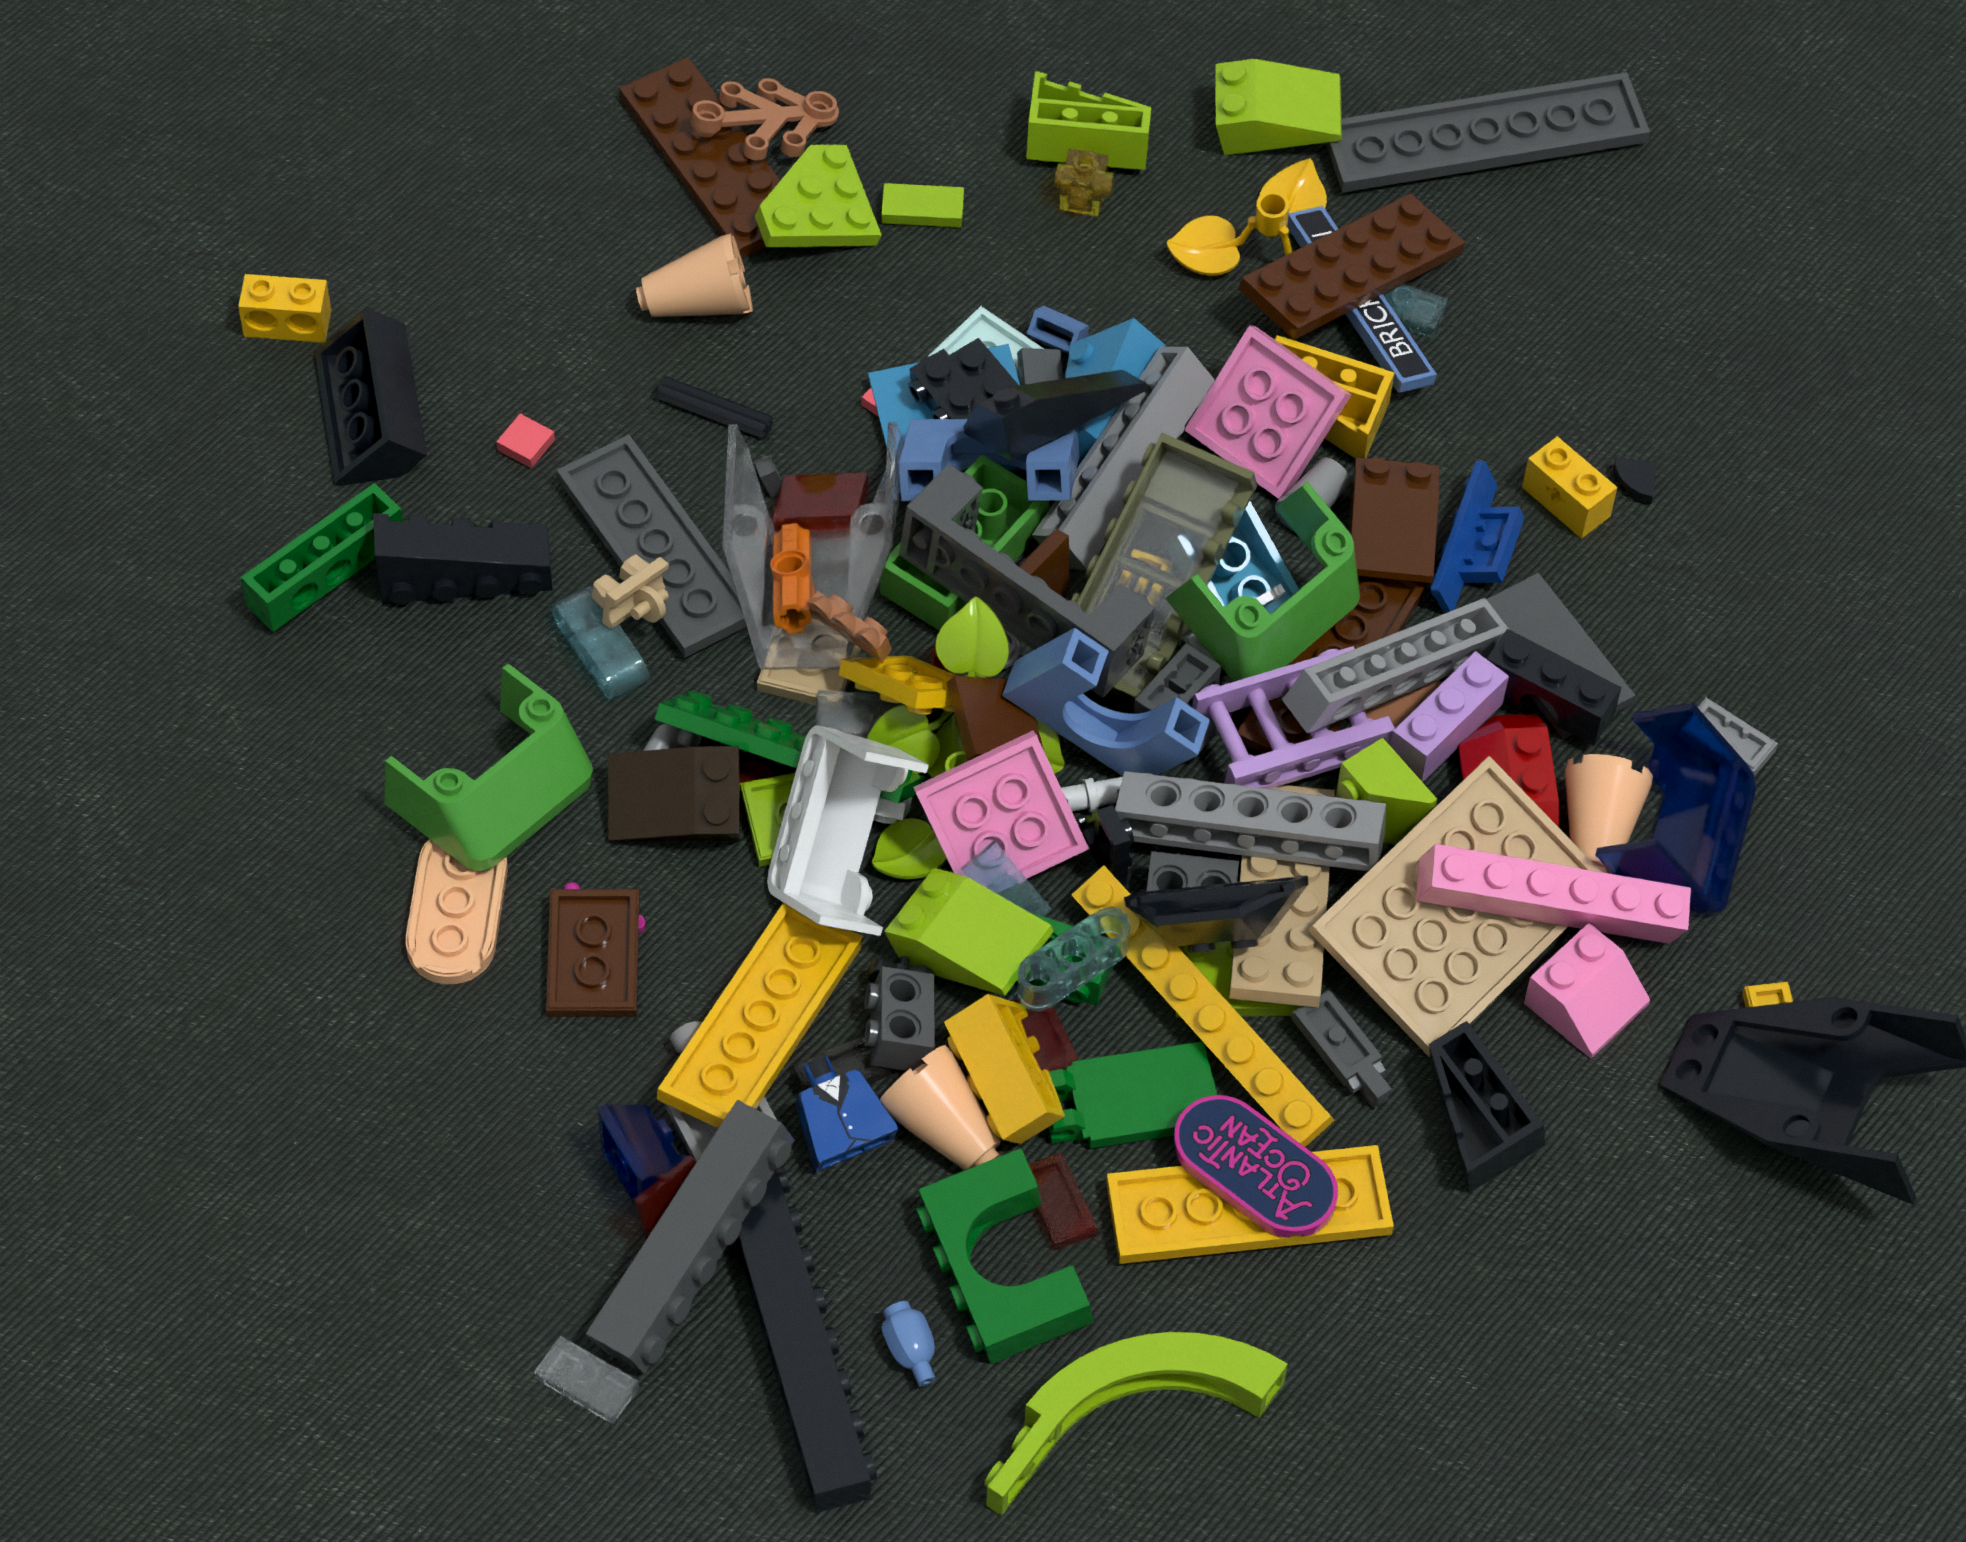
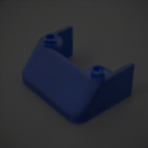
[1595,702,1756,914]

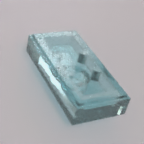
[1383,284,1448,338]
[960,840,1052,916]

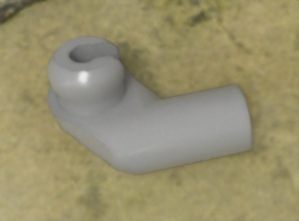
[643,723,702,751]

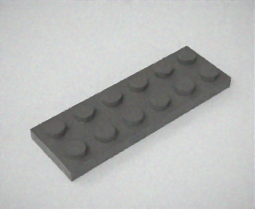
[556,434,758,658]

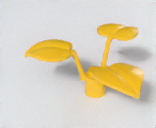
[1167,158,1327,276]

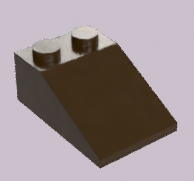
[608,746,740,842]

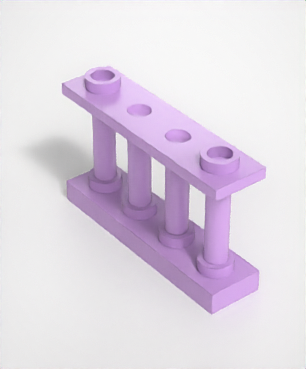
[1192,646,1395,789]

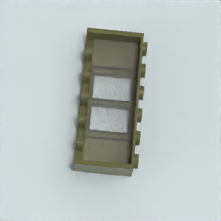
[1071,433,1257,705]

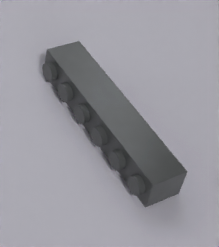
[586,1100,795,1374]

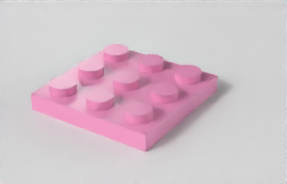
[1184,325,1351,499]
[913,730,1089,893]

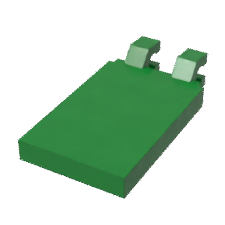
[1048,1041,1217,1149]

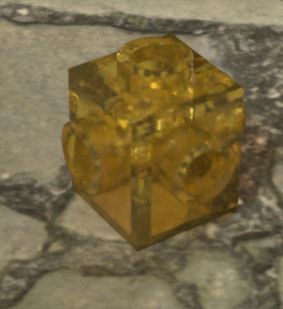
[1054,149,1114,217]

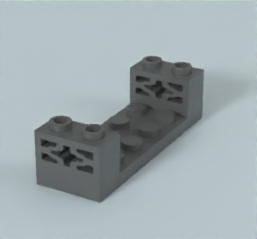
[899,464,1155,698]

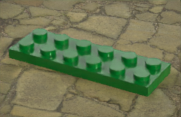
[654,691,924,804]

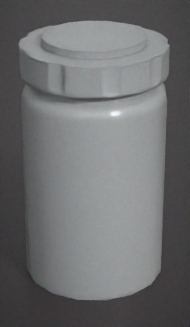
[1275,457,1351,532]

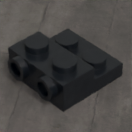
[908,338,1018,419]

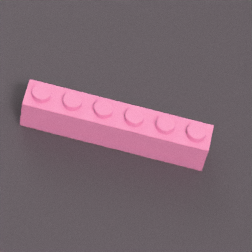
[1416,844,1691,944]

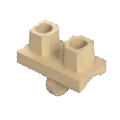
[591,554,669,629]

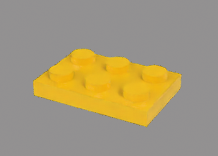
[839,656,956,714]

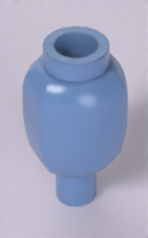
[882,1301,936,1387]

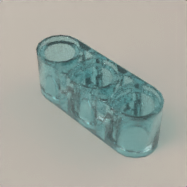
[550,586,649,700]
[1017,907,1131,1011]

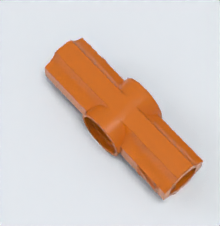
[770,523,815,634]

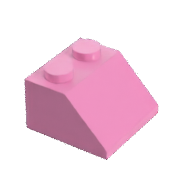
[1524,923,1650,1059]

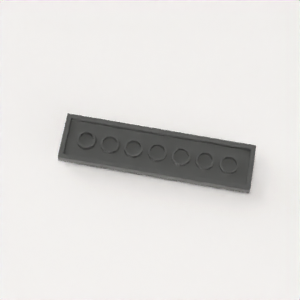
[1326,72,1650,193]

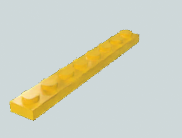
[1071,865,1335,1147]

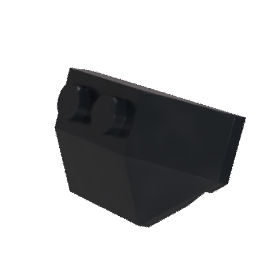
[1124,875,1309,953]

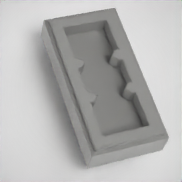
[1680,697,1778,780]

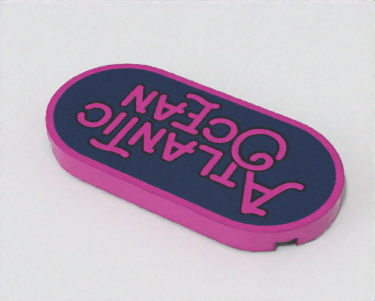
[1174,1095,1338,1238]

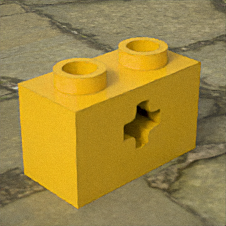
[1522,436,1617,539]

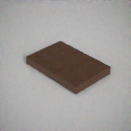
[546,889,640,1017]

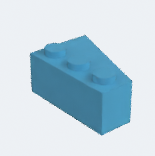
[1065,318,1165,464]

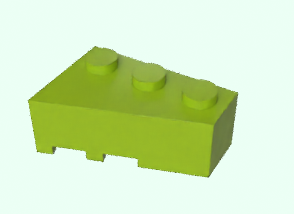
[1026,71,1151,170]

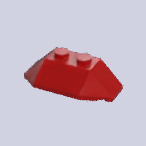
[1458,714,1559,827]

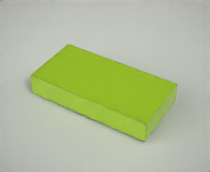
[881,183,964,228]

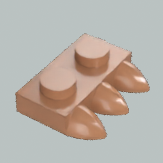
[807,590,892,663]

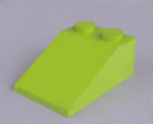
[1215,59,1342,155]
[884,868,1054,996]

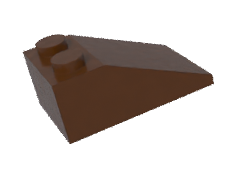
[1349,457,1439,583]

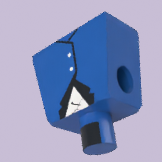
[796,1056,898,1174]

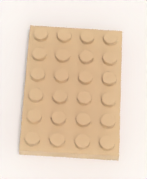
[1308,756,1601,1057]

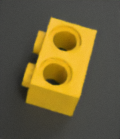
[238,274,331,343]

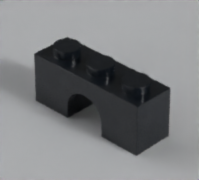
[1487,629,1622,746]

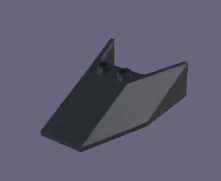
[1660,997,1966,1205]

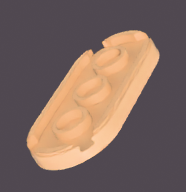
[406,839,508,984]

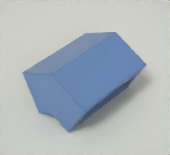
[1027,306,1089,356]

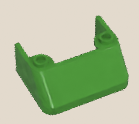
[1165,481,1360,682]
[384,664,593,871]

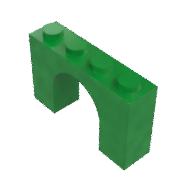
[916,1148,1094,1365]

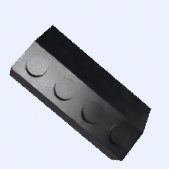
[314,308,427,486]

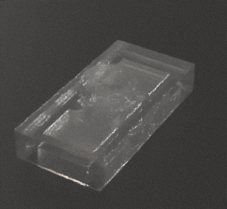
[816,690,902,739]
[534,1335,639,1424]

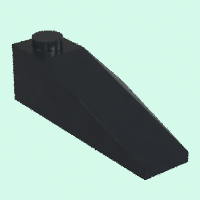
[963,370,1148,461]

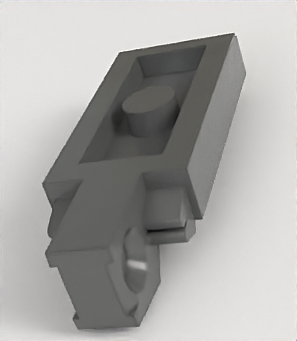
[1291,990,1392,1109]

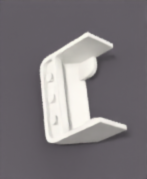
[767,725,929,936]

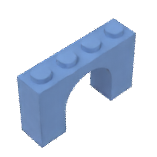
[899,419,1079,501]
[1002,628,1210,776]

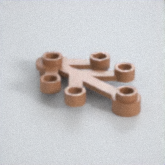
[690,78,839,160]

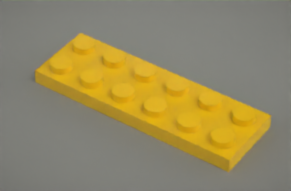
[657,902,864,1128]
[1106,1145,1394,1264]

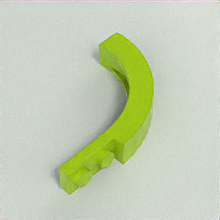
[984,1332,1288,1516]

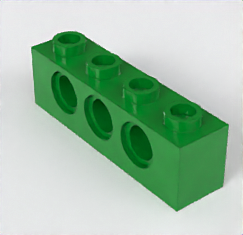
[241,483,403,632]

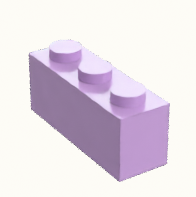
[1390,651,1509,782]

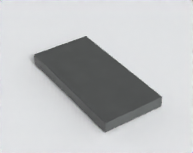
[1486,573,1636,740]

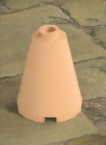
[636,234,753,317]
[1565,754,1653,874]
[880,1045,1001,1171]

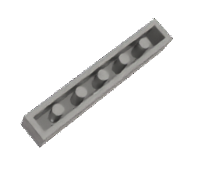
[1032,347,1215,570]

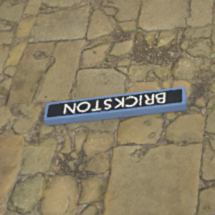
[1287,206,1437,393]

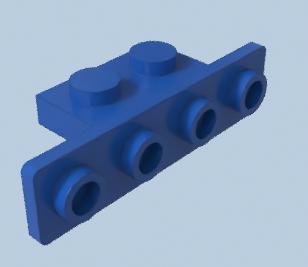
[1430,461,1525,614]

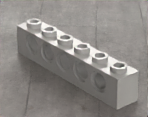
[1282,598,1510,733]
[1115,771,1386,871]

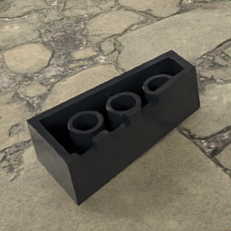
[373,513,553,604]

